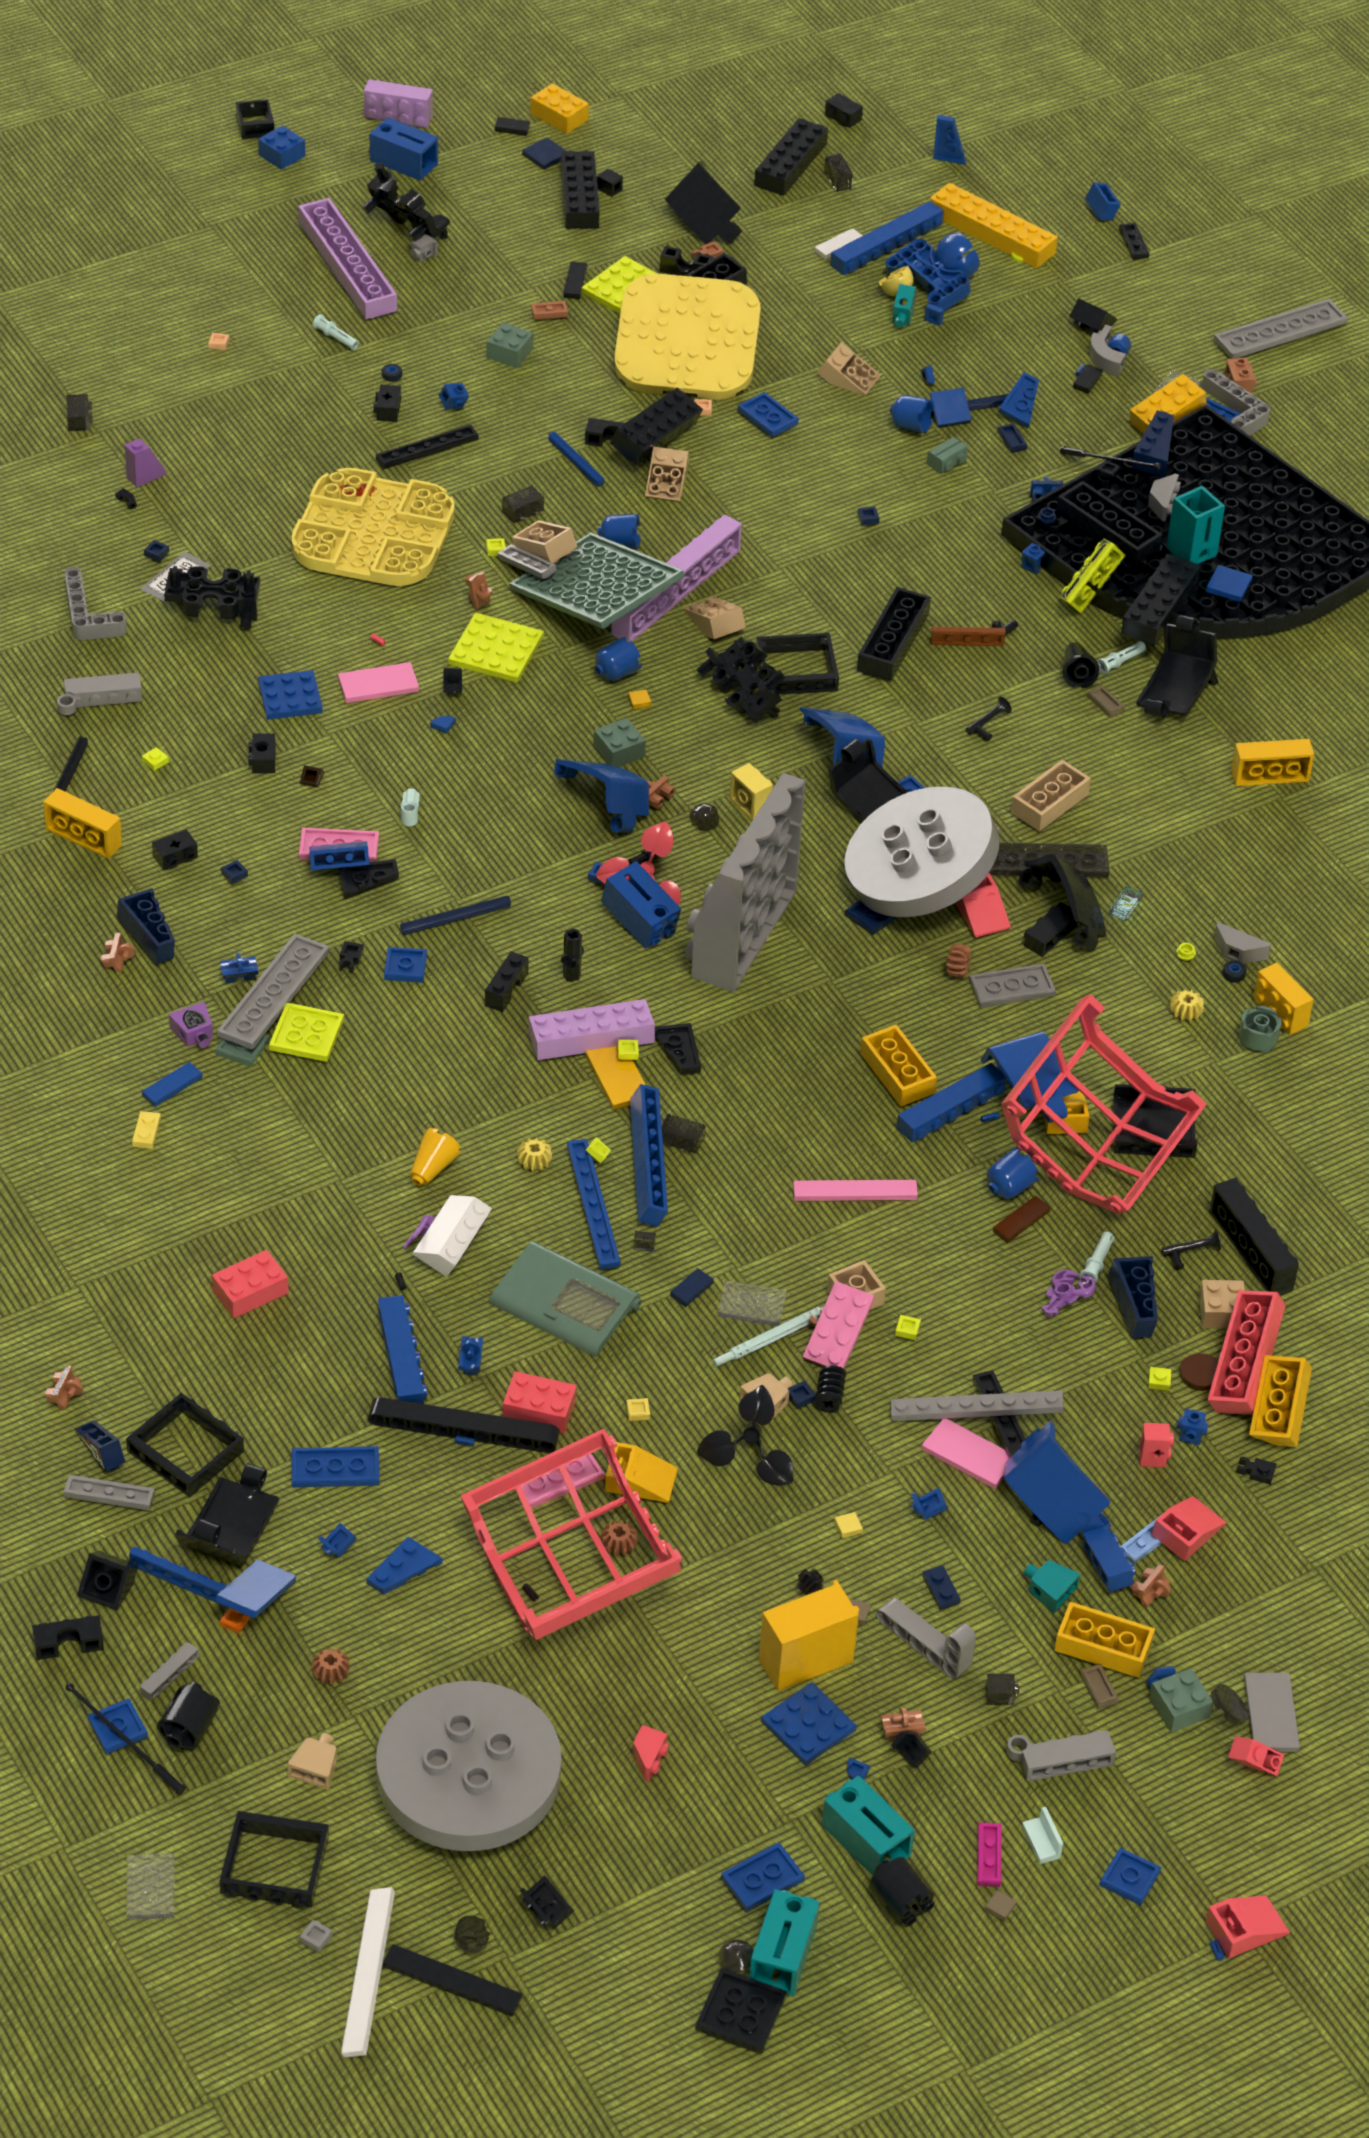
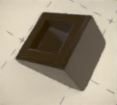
[300,765,324,787]

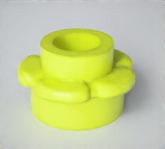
[1176,943,1196,961]

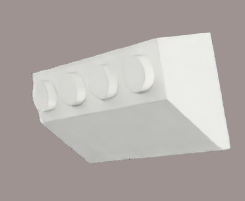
[412,1195,492,1277]

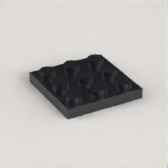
[695,1968,787,2054]

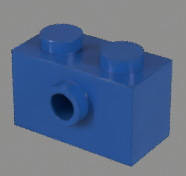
[1085,182,1121,220]

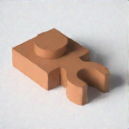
[692,241,724,258]

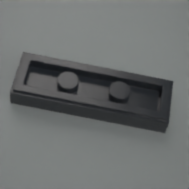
[1119,223,1149,260]
[563,261,587,299]

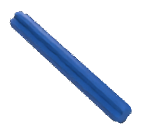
[548,431,604,486]

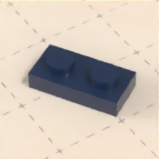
[922,1565,961,1610]

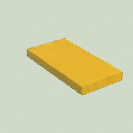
[585,1046,646,1110]

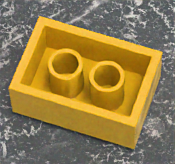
[530,83,589,134]
[1253,963,1314,1035]

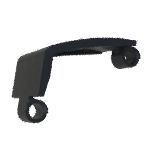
[665,161,743,244]
[1136,615,1217,718]
[828,738,908,822]
[1019,855,1107,951]
[175,1463,279,1566]

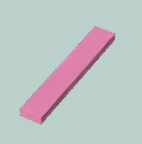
[793,1180,918,1201]

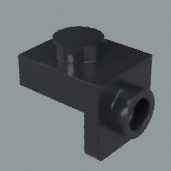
[443,668,462,694]
[891,1730,932,1768]

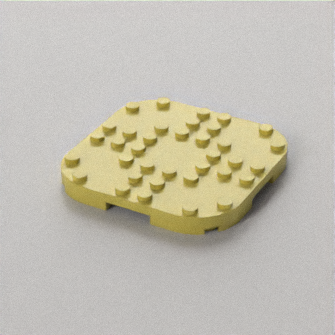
[615,274,760,400]
[292,468,454,587]

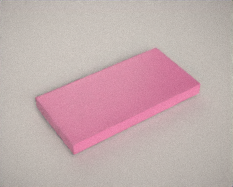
[338,662,419,703]
[299,828,379,862]
[921,1419,1009,1489]
[514,1453,605,1509]

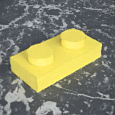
[132,1111,161,1149]

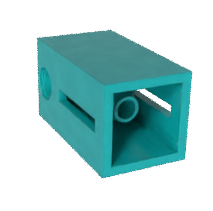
[1166,486,1225,564]
[822,1776,915,1876]
[750,1889,820,1997]

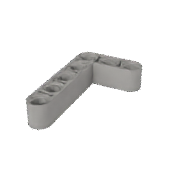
[1202,369,1270,436]
[65,567,127,640]
[876,1598,976,1679]

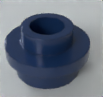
[1038,508,1056,524]

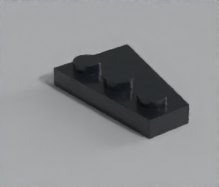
[338,859,399,898]
[655,1023,701,1074]

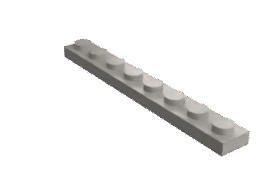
[891,1390,1064,1421]

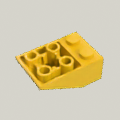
[1043,1091,1089,1134]
[605,1442,678,1503]

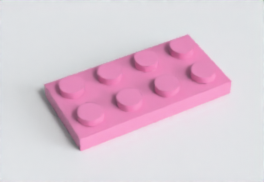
[803,1281,875,1369]

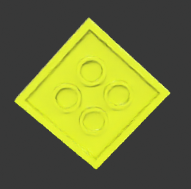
[269,1003,344,1062]

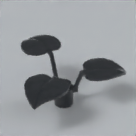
[697,1385,794,1485]

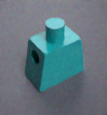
[893,284,916,328]
[1024,1561,1080,1614]

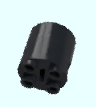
[157,1682,220,1750]
[869,1857,935,1927]

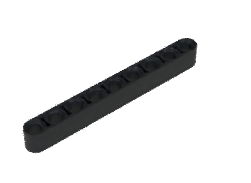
[367,1397,560,1453]

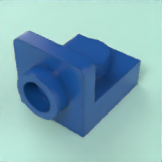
[1022,542,1045,575]

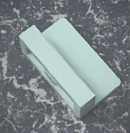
[1022,1807,1063,1864]

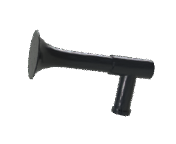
[965,696,1012,742]
[1162,1229,1221,1270]

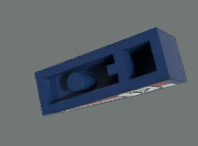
[75,1420,126,1471]

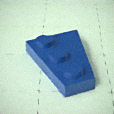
[933,115,966,165]
[998,372,1039,428]
[366,1537,443,1595]

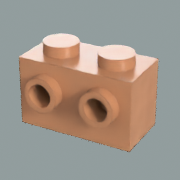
[1225,358,1257,393]

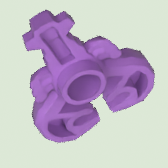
[1042,1269,1096,1317]

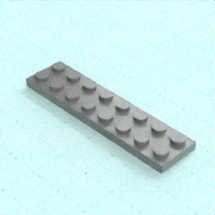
[1214,299,1348,359]
[217,934,329,1050]

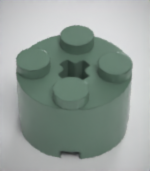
[1239,1006,1282,1053]

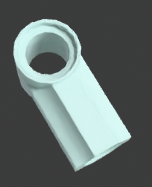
[401,789,420,826]

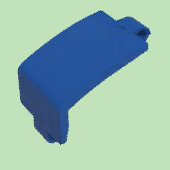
[800,707,885,767]
[554,759,649,833]
[981,1031,1079,1123]
[1004,1421,1111,1544]

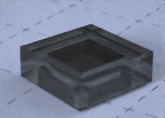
[634,1231,656,1252]

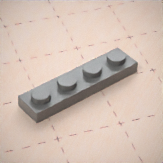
[498,544,557,579]
[64,1475,155,1511]

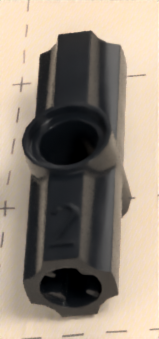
[561,928,584,982]

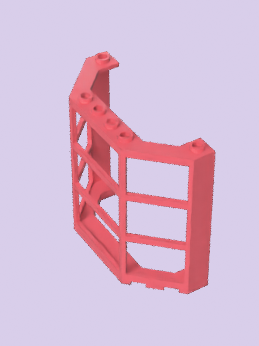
[1001,994,1207,1214]
[461,1429,682,1640]

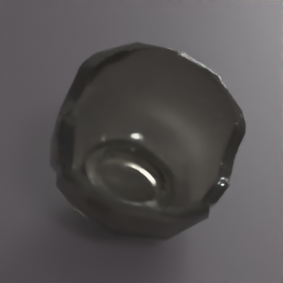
[690,803,719,831]
[454,1915,490,1954]
[719,1939,754,1971]

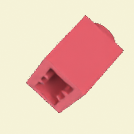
[1139,1423,1174,1467]

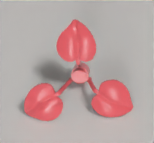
[596,822,681,906]

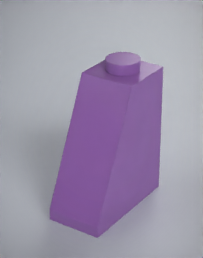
[125,438,167,487]

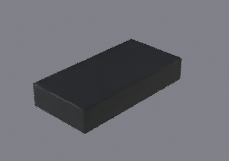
[495,117,530,136]
[1073,364,1103,393]

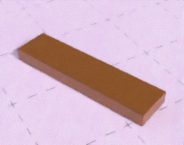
[930,627,1005,646]

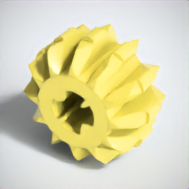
[1170,989,1204,1022]
[517,1138,552,1172]

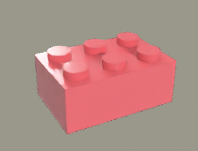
[212,1250,289,1319]
[503,1371,577,1433]

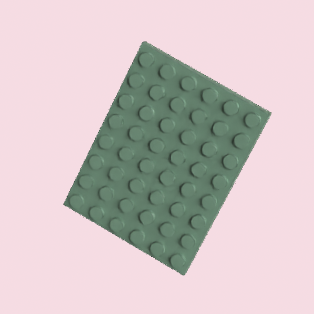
[509,533,685,629]

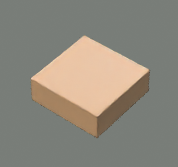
[208,333,229,350]
[694,399,712,416]

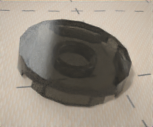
[1211,1684,1249,1725]

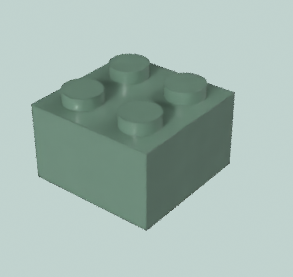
[487,322,534,368]
[594,718,646,767]
[1149,1668,1213,1732]

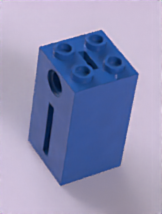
[369,117,438,181]
[601,861,681,949]

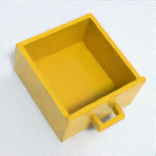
[759,1580,859,1691]

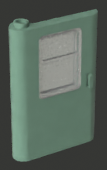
[489,1241,642,1357]

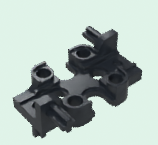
[362,162,451,241]
[164,566,260,630]
[697,636,786,723]

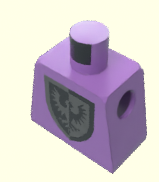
[169,1002,213,1048]

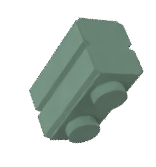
[927,437,968,474]

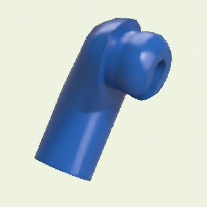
[1147,1666,1176,1689]

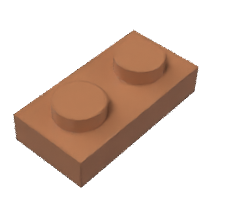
[531,301,568,320]

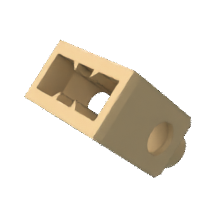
[740,1374,793,1418]
[288,1733,337,1790]

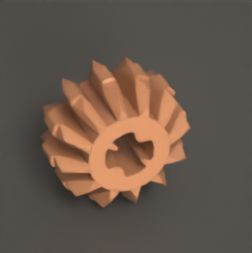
[946,944,972,978]
[600,1519,638,1557]
[312,1647,350,1686]

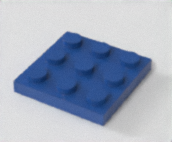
[258,670,323,720]
[761,1682,857,1766]

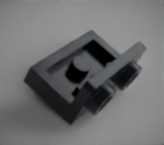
[520,1875,575,1930]

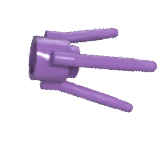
[403,1215,435,1249]

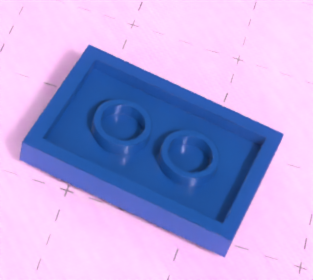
[738,392,799,437]
[721,1842,805,1912]

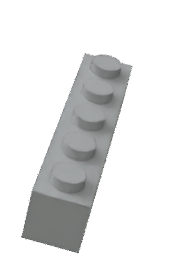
[140,1642,199,1702]

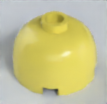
[878,266,914,297]

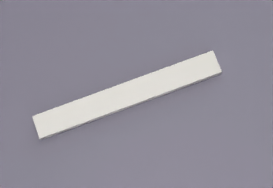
[341,1887,395,2057]

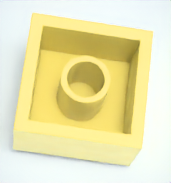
[730,763,773,821]

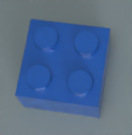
[258,125,306,170]

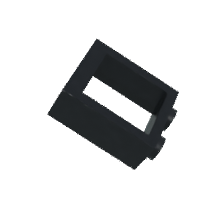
[236,99,274,139]

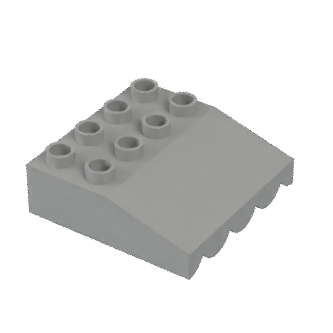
[685,773,805,992]

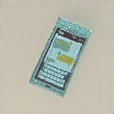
[1109,886,1143,921]

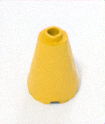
[410,1128,461,1186]

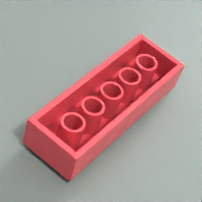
[1208,1290,1286,1415]

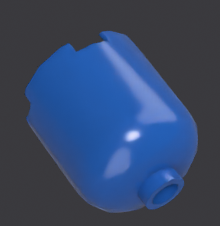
[890,395,935,433]
[598,514,641,550]
[595,636,642,682]
[987,1148,1039,1199]

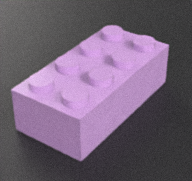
[364,79,433,128]

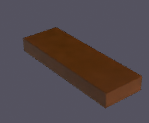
[993,1195,1050,1243]

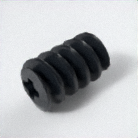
[815,1365,846,1413]

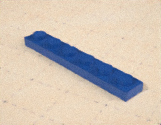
[129,1546,228,1608]

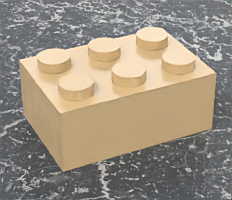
[512,520,578,564]

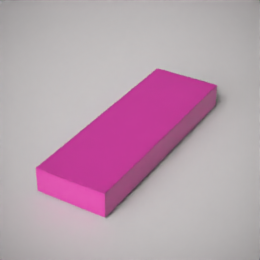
[977,1822,1002,1887]

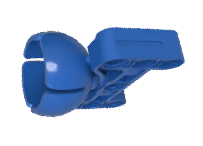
[886,232,980,311]

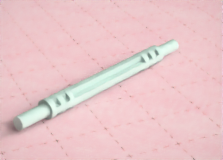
[712,1306,824,1367]

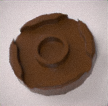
[1180,1353,1218,1391]

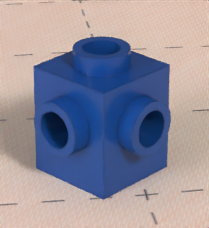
[439,383,469,409]
[1177,1408,1209,1445]

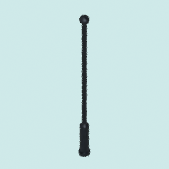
[1060,446,1161,470]
[65,1683,186,1795]

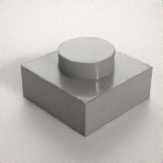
[300,1920,333,1952]

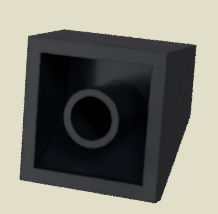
[1069,298,1117,333]
[77,1551,139,1610]

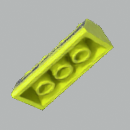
[1060,539,1126,613]

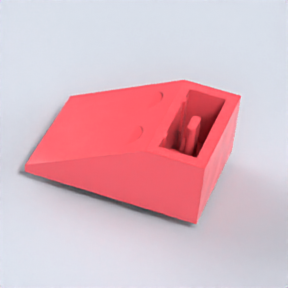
[955,873,1011,938]
[1152,1496,1227,1561]
[1206,1896,1290,1959]

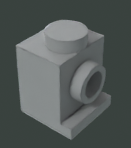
[411,234,438,262]

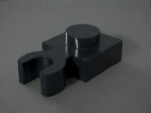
[339,941,364,973]
[1236,1457,1277,1485]

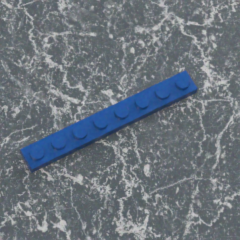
[567,1139,620,1270]

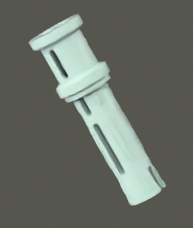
[313,314,359,350]
[1097,641,1146,674]
[1079,1232,1115,1283]

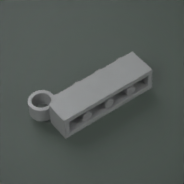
[57,672,142,715]
[1007,1730,1116,1781]

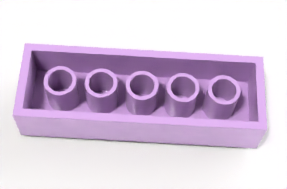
[529,999,655,1060]

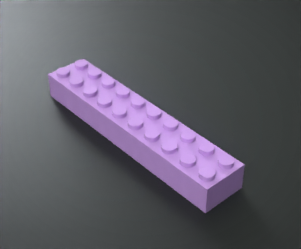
[298,198,397,319]
[611,514,742,642]

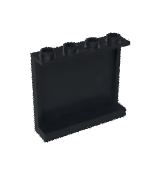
[1113,1084,1197,1158]

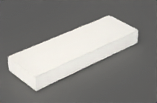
[814,228,863,260]

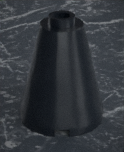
[1063,642,1099,688]

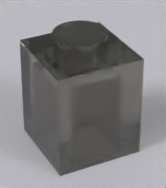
[985,1674,1019,1705]

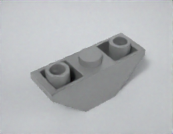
[1148,474,1181,521]
[1214,922,1271,964]

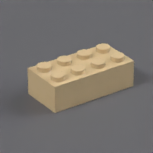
[1011,760,1091,832]

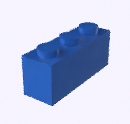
[309,841,370,870]
[1083,1525,1135,1592]

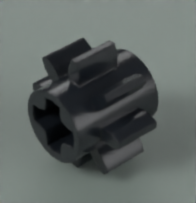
[797,1569,824,1595]

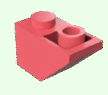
[633,1725,669,1782]
[1228,1736,1284,1776]

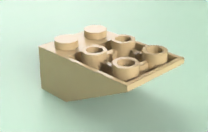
[816,342,881,396]
[645,447,689,502]
[684,596,746,639]

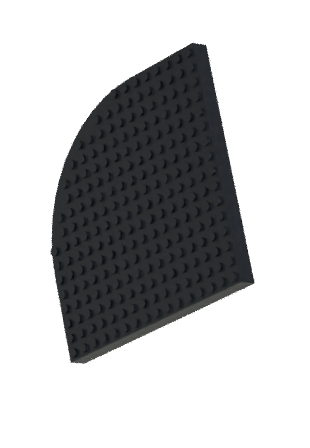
[1001,404,1369,637]

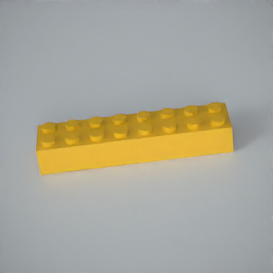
[929,183,1058,268]

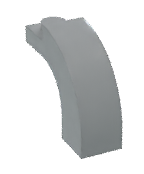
[1089,325,1126,377]

